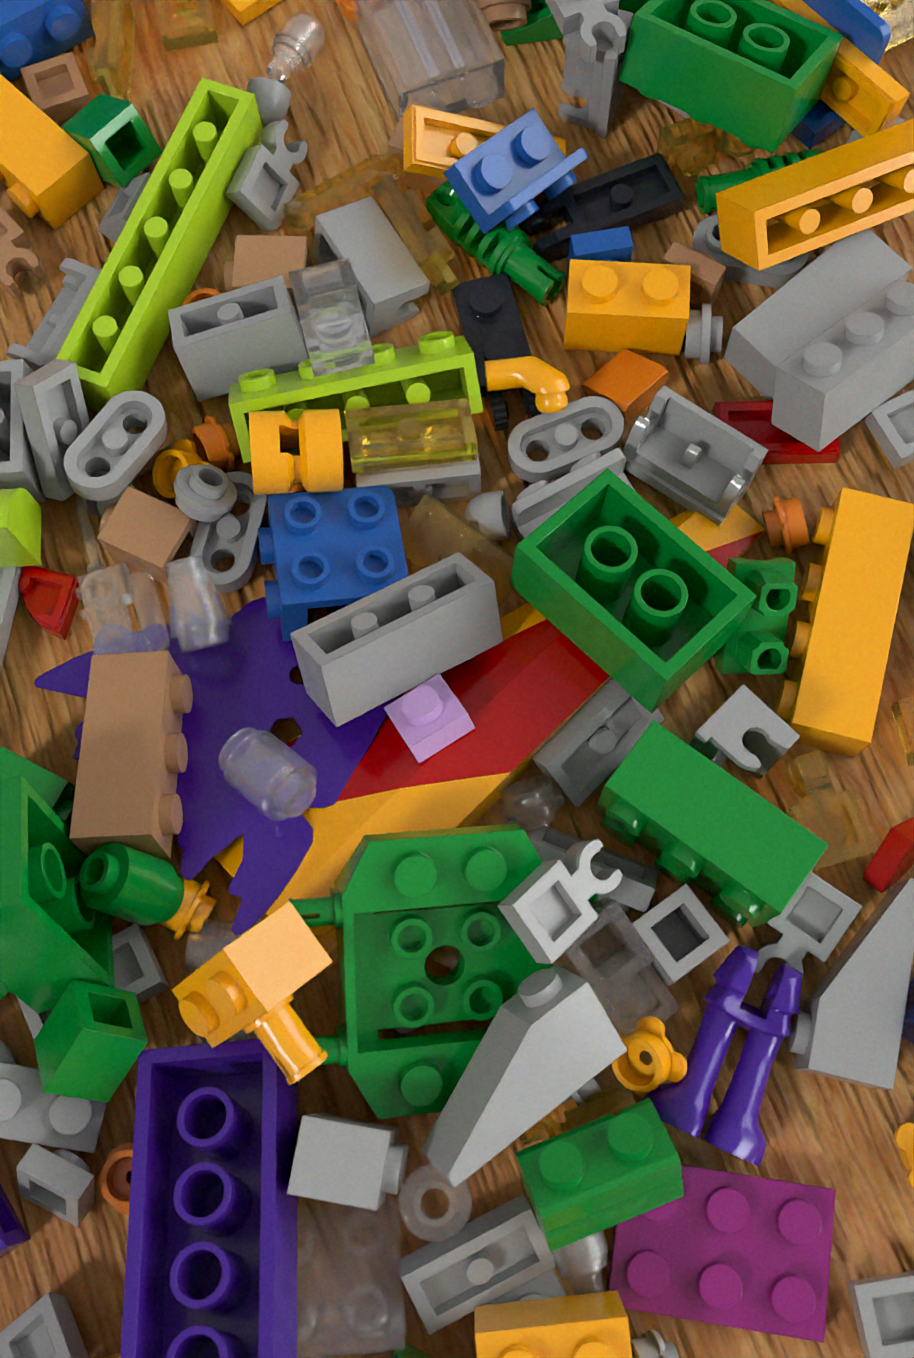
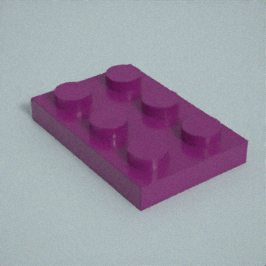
[606,1164,836,1343]

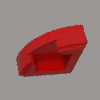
[18,566,85,640]
[863,817,914,893]

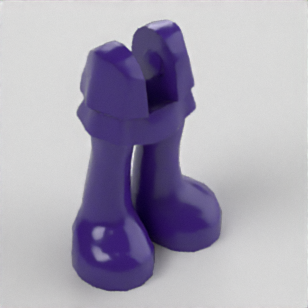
[639,945,802,1166]

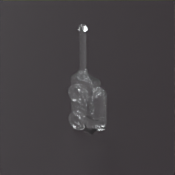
[72,493,170,655]

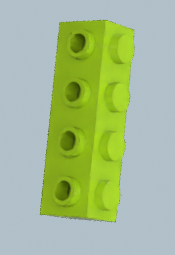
[228,331,484,463]

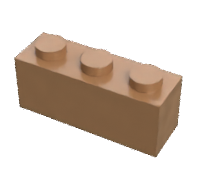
[69,651,193,859]

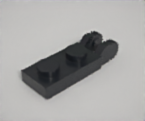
[518,152,686,263]
[451,272,542,432]

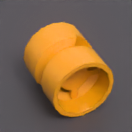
[249,409,344,495]

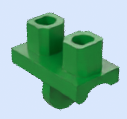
[714,558,798,675]

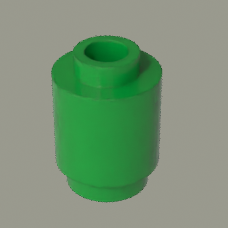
[79,841,185,926]

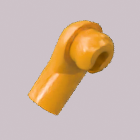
[484,356,570,413]

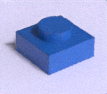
[567,226,633,274]

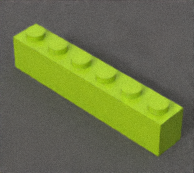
[55,77,263,412]

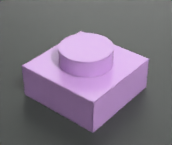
[384,673,475,763]

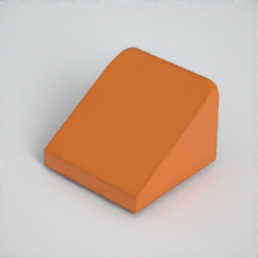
[582,348,669,426]

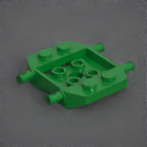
[288,823,598,1119]

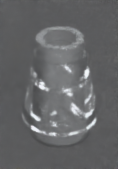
[165,556,233,653]

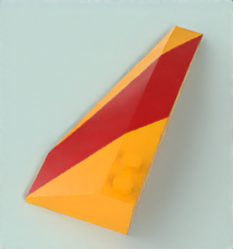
[214,504,766,972]

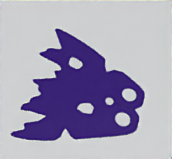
[34,597,396,935]

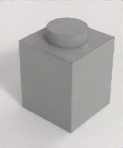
[623,884,730,988]

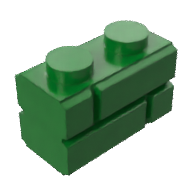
[515,1098,684,1252]

